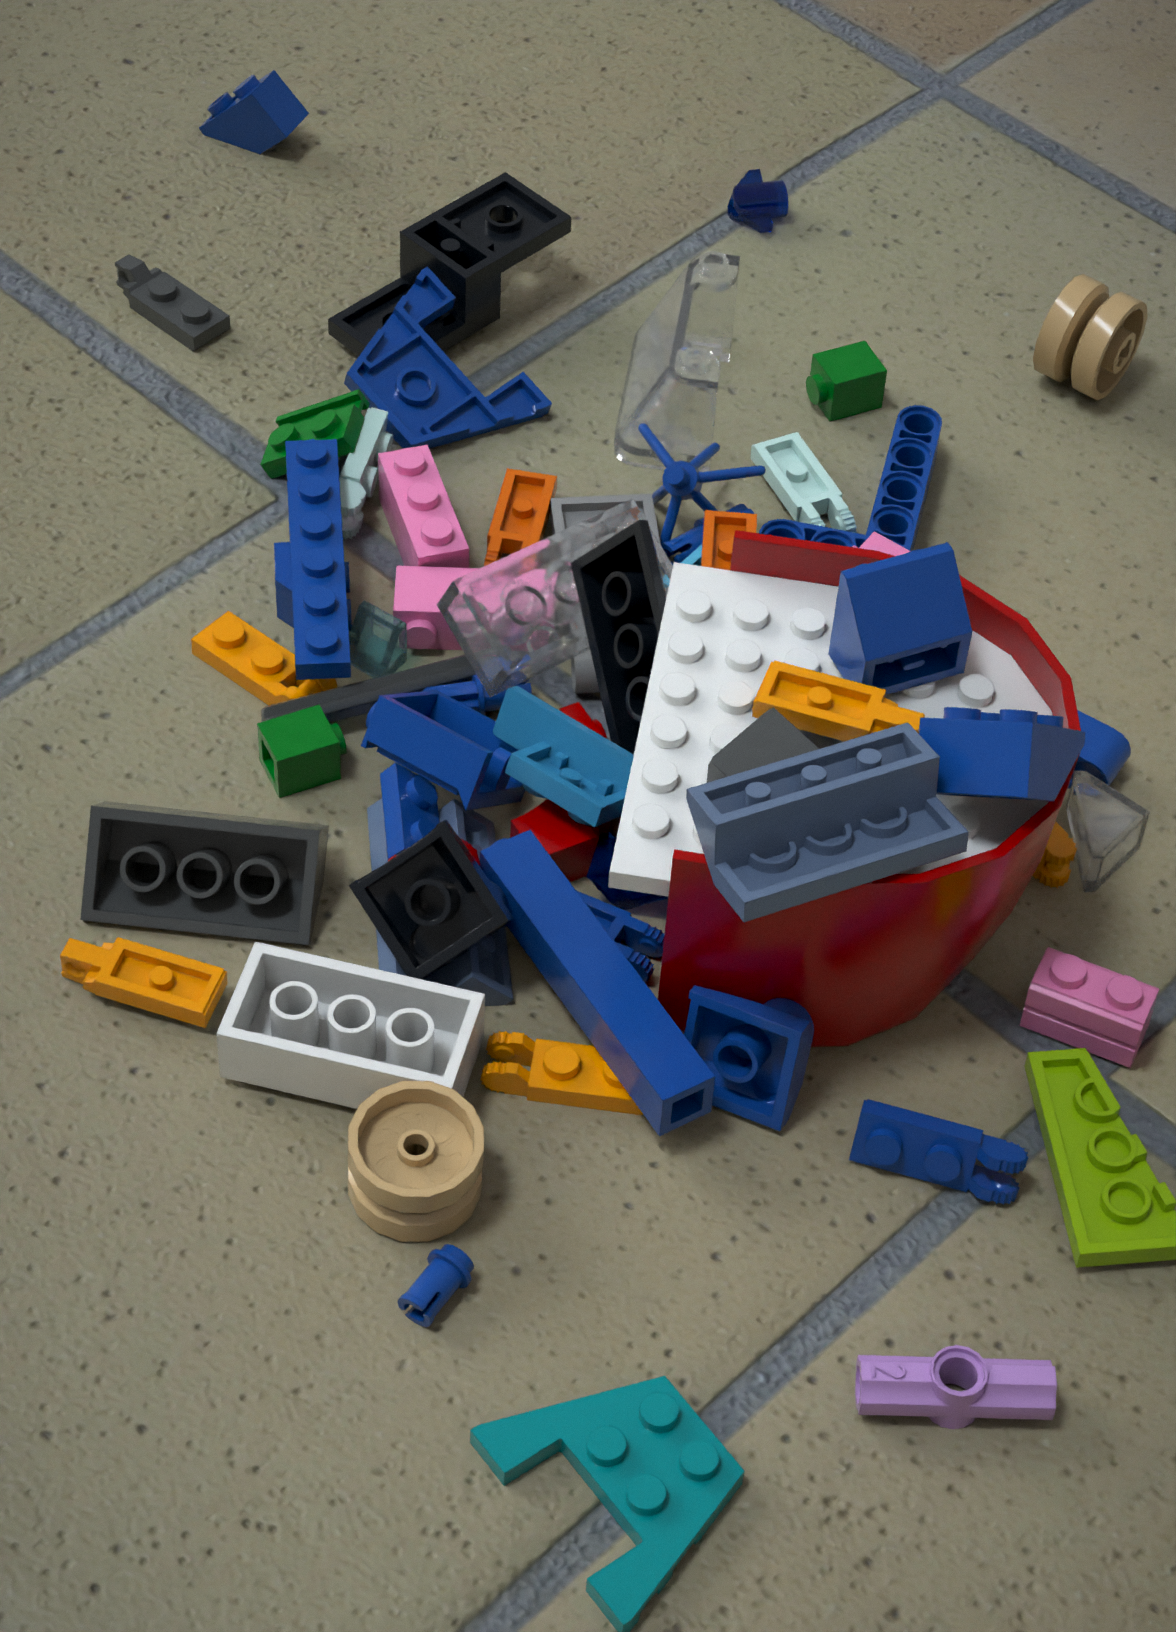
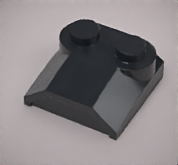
[349,820,514,980]

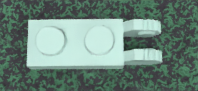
[339,407,393,540]
[750,432,857,533]

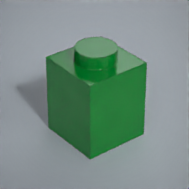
[806,340,887,422]
[257,705,347,798]

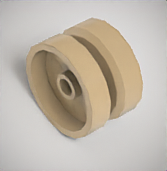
[1033,274,1147,401]
[348,1081,484,1242]

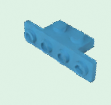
[493,686,634,827]

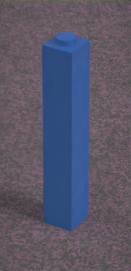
[480,830,715,1137]

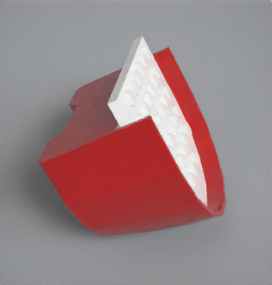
[608,530,1081,1047]

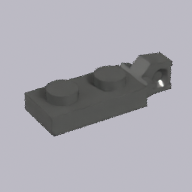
[115,254,230,351]

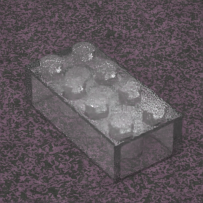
[437,498,673,698]

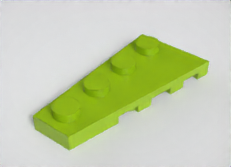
[1024,1048,1176,1268]

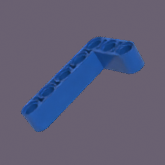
[759,405,942,551]

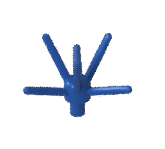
[638,423,766,543]

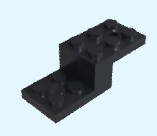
[328,172,571,356]

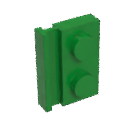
[260,389,370,479]

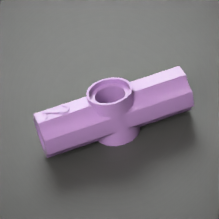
[855,1345,1057,1429]

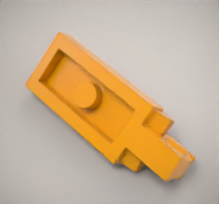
[752,660,925,741]
[60,937,228,1028]

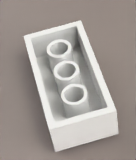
[216,942,485,1109]

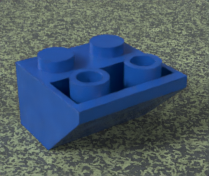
[828,542,972,695]
[919,707,1085,801]

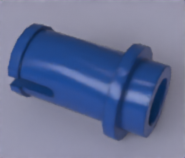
[397,1244,474,1327]

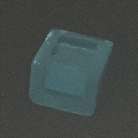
[349,600,407,678]

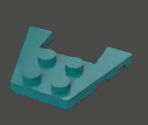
[470,1376,745,1632]

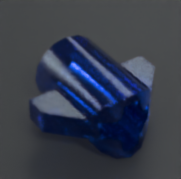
[727,169,789,233]

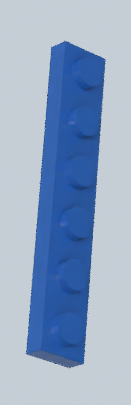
[285,439,351,680]

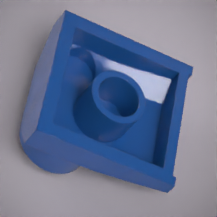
[684,985,814,1131]

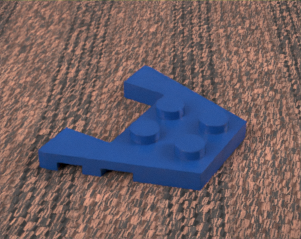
[344,266,552,449]

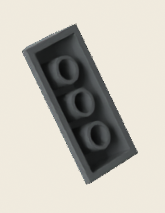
[80,801,329,945]

